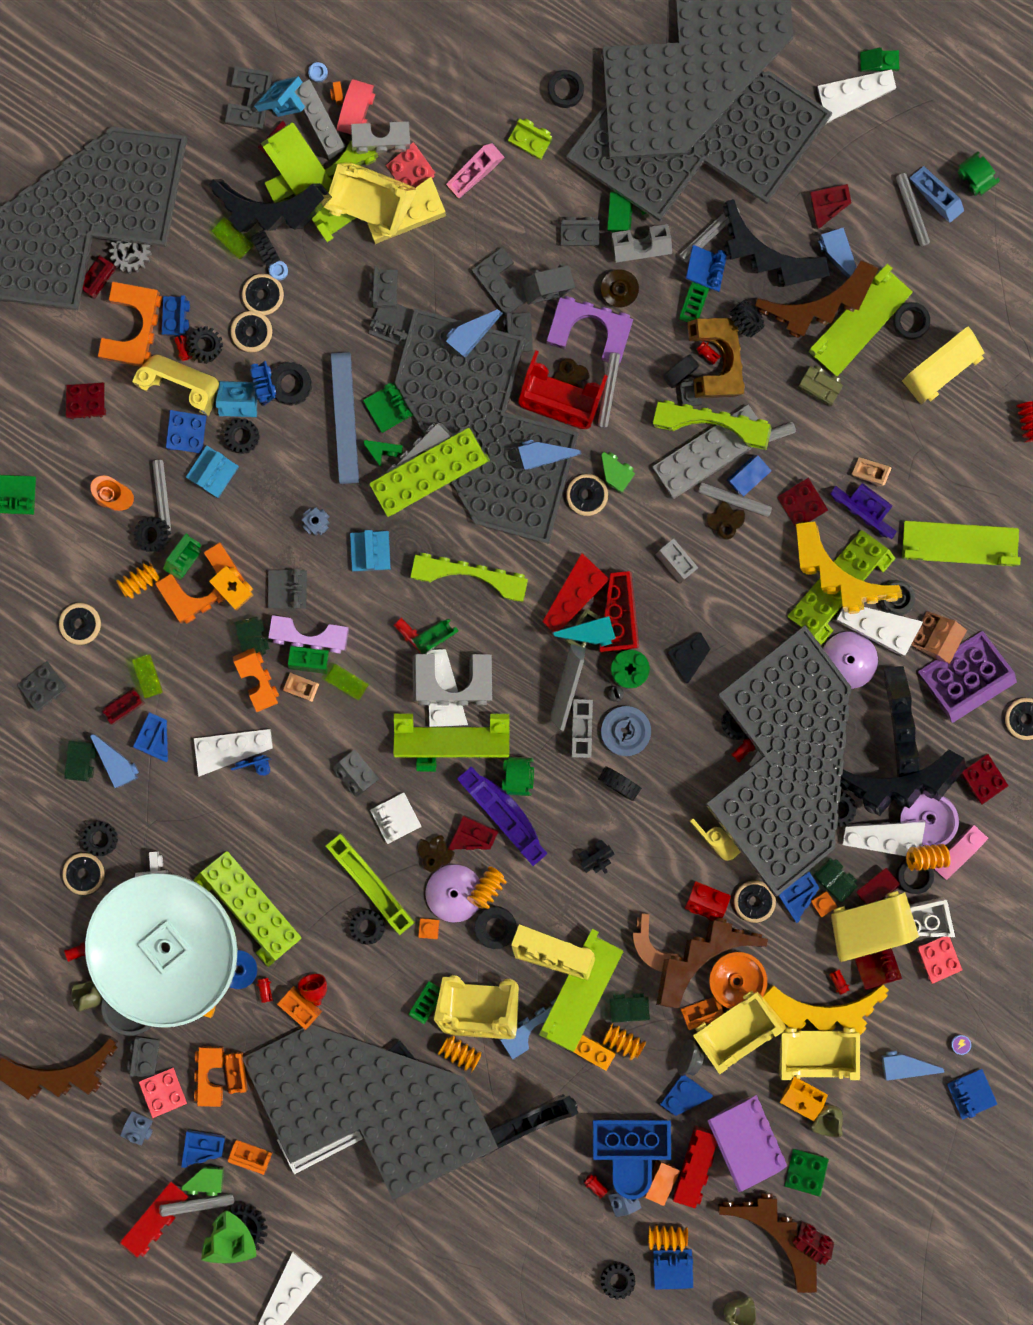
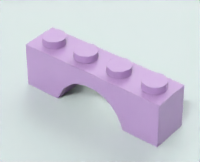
[269,615,349,654]

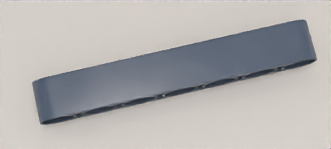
[331,352,359,484]

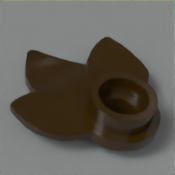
[554,358,590,388]
[707,501,745,540]
[418,835,455,872]

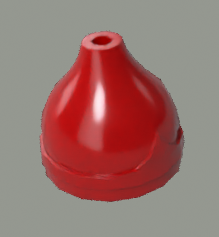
[298,974,327,1006]

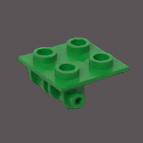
[363,382,413,433]
[0,475,36,515]
[784,1149,829,1197]

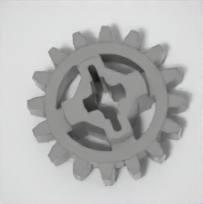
[109,241,152,274]

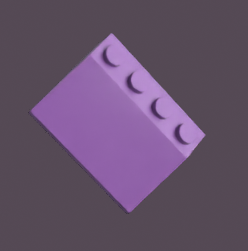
[918,631,1017,723]
[708,1095,787,1192]

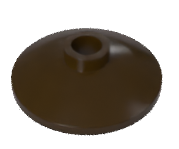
[601,269,639,308]

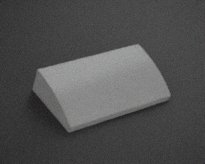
[551,644,586,731]

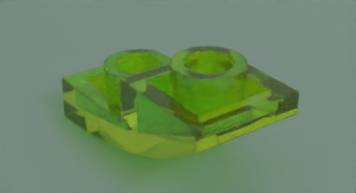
[212,217,253,260]
[132,654,163,698]
[325,664,369,700]

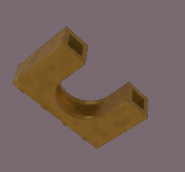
[687,318,745,398]

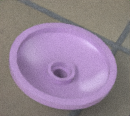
[823,632,878,689]
[900,793,959,846]
[426,865,480,922]

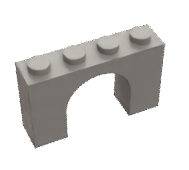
[412,654,492,706]

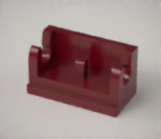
[82,255,117,299]
[102,688,145,725]
[856,868,900,905]

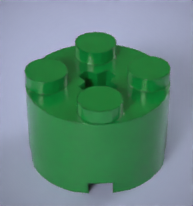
[957,151,1000,196]
[611,650,650,689]
[502,757,534,796]

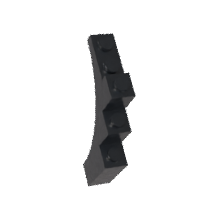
[209,179,332,232]
[723,199,830,287]
[884,666,920,777]
[840,749,966,816]
[480,1094,579,1158]

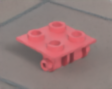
[386,142,435,188]
[917,936,962,984]
[139,1068,187,1118]

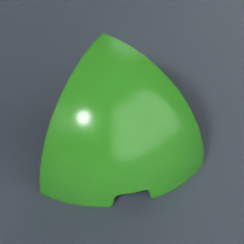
[201,1211,256,1263]

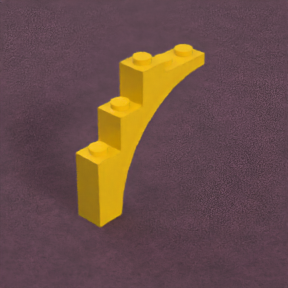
[796,521,902,614]
[763,985,889,1035]

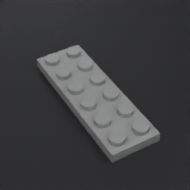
[652,404,758,499]

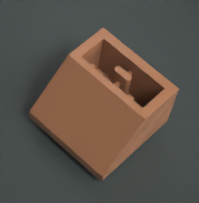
[911,611,967,664]

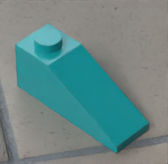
[552,616,616,647]

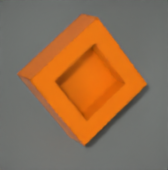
[330,81,344,105]
[811,891,837,917]
[418,918,439,939]

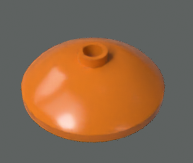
[709,952,767,1009]

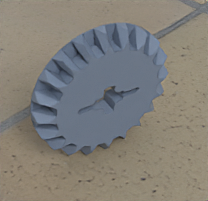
[601,706,651,756]

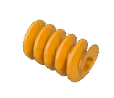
[116,561,160,599]
[906,844,951,871]
[467,866,507,909]
[602,1022,646,1061]
[438,1035,482,1073]
[648,1225,688,1252]

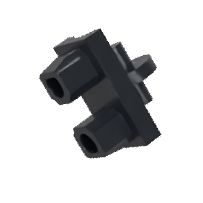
[578,840,615,874]

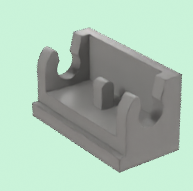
[655,539,698,584]

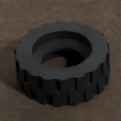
[270,362,312,406]
[598,766,641,801]
[474,906,517,949]

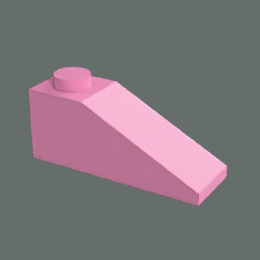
[446,143,505,198]
[935,825,988,880]

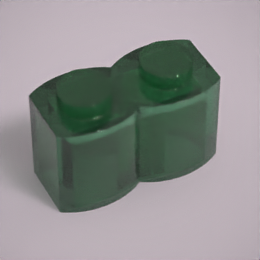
[235,617,270,656]
[64,741,97,782]
[813,859,858,903]
[609,993,650,1022]

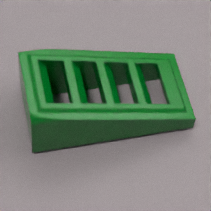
[679,282,709,322]
[408,981,440,1024]

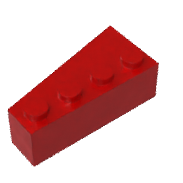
[542,553,610,632]
[599,571,640,652]
[672,1125,718,1208]
[119,1182,189,1259]

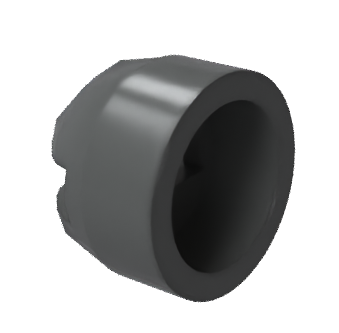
[608,686,624,702]

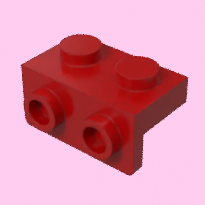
[685,881,731,921]

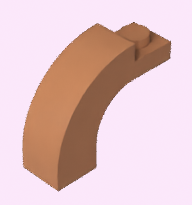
[632,913,679,972]

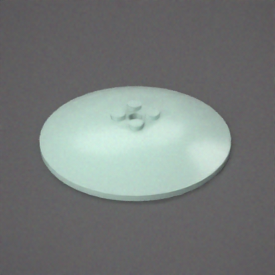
[85,873,237,1027]

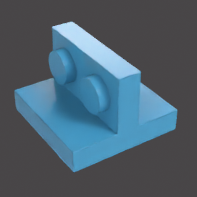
[254,76,305,117]
[216,381,258,417]
[186,445,239,498]
[350,530,391,572]

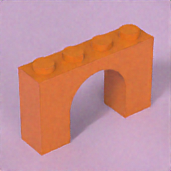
[98,282,162,367]
[155,543,245,624]

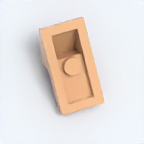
[852,457,891,487]
[283,673,319,702]

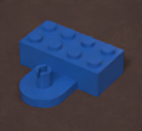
[593,1120,671,1199]

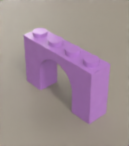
[547,296,633,366]

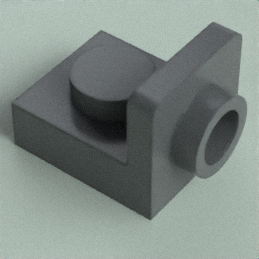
[679,378,702,406]

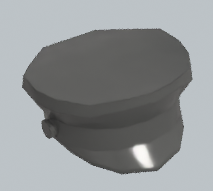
[879,580,916,616]
[677,1039,705,1076]

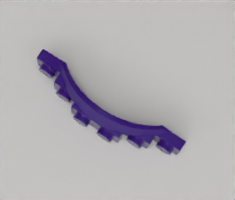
[457,766,548,866]

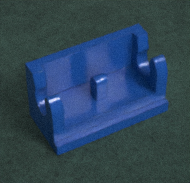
[726,455,771,497]

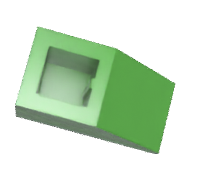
[601,452,635,494]
[182,1166,224,1196]

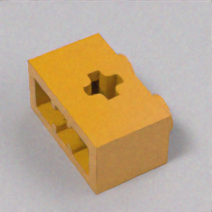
[209,566,254,610]
[574,1034,616,1071]
[780,1076,828,1121]

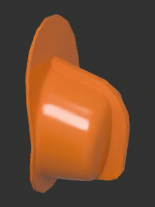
[90,475,134,511]

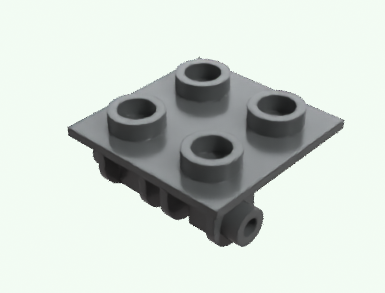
[368,304,414,347]
[268,569,307,609]
[18,661,67,712]

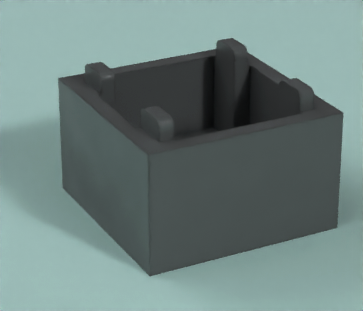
[521,264,575,305]

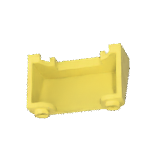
[324,162,417,237]
[132,355,220,417]
[831,891,919,962]
[434,975,519,1039]
[693,991,786,1074]
[779,1027,860,1080]

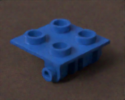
[686,245,726,292]
[250,361,276,406]
[165,410,206,454]
[231,755,272,776]
[947,1069,997,1120]
[653,1249,693,1290]

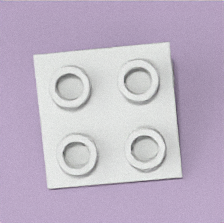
[370,793,422,844]

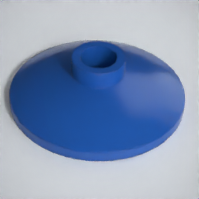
[230,950,257,989]

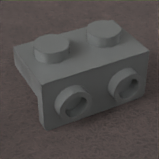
[333,750,379,797]

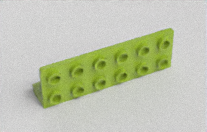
[261,122,356,242]
[809,264,913,377]
[370,428,490,517]
[902,521,1021,567]
[788,530,896,645]
[393,714,509,757]
[194,851,301,967]
[539,929,623,1052]

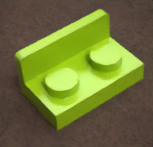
[508,118,552,160]

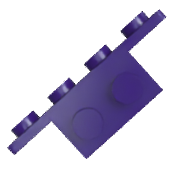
[830,483,897,539]

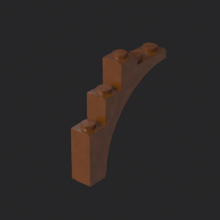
[755,260,879,338]
[656,917,768,1009]
[0,1037,118,1100]
[718,1193,817,1293]

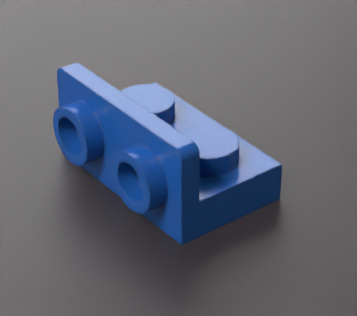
[162,295,190,336]

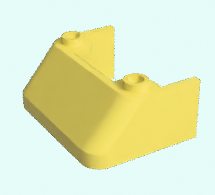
[902,326,985,404]
[689,818,741,861]

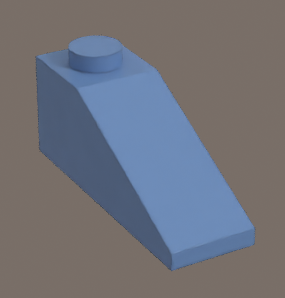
[909,166,964,223]
[818,228,857,279]
[446,309,503,357]
[518,440,582,470]
[90,734,139,788]
[881,1050,944,1080]

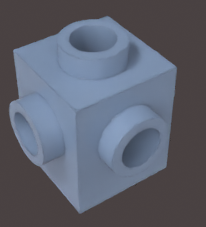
[302,508,330,536]
[121,1111,153,1146]
[608,1188,641,1217]

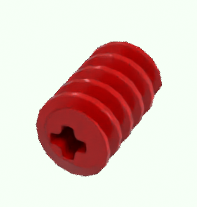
[1016,401,1033,443]

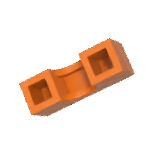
[233,648,279,712]
[194,1046,224,1107]

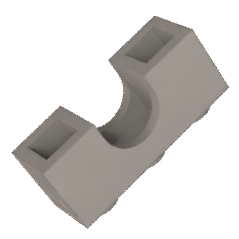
[351,121,410,154]
[612,224,672,262]
[572,699,593,758]

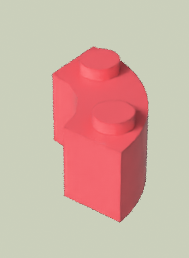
[337,79,375,134]

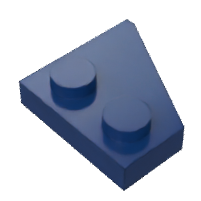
[133,712,168,762]
[778,871,819,923]
[660,1075,713,1116]
[181,1130,225,1168]

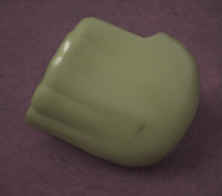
[71,980,103,1012]
[811,1105,843,1138]
[724,1296,756,1325]

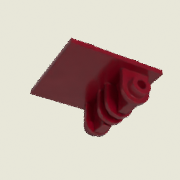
[66,382,106,420]
[777,477,828,529]
[961,754,1009,805]
[854,948,902,990]
[792,1221,834,1265]

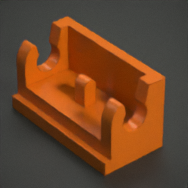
[277,986,322,1030]
[681,997,724,1030]
[223,1052,248,1094]
[228,1139,273,1175]
[644,1160,680,1206]

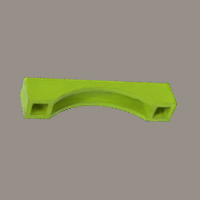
[265,140,378,203]
[653,400,772,450]
[411,553,528,603]
[326,833,415,935]

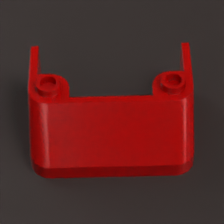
[519,350,608,429]

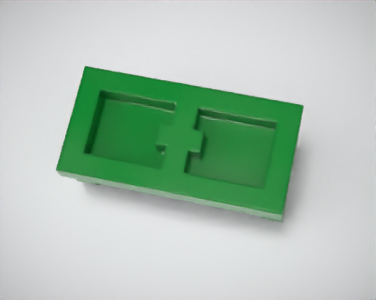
[608,192,633,233]
[163,533,201,580]
[413,619,458,654]
[288,646,329,674]

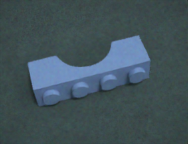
[500,998,557,1059]

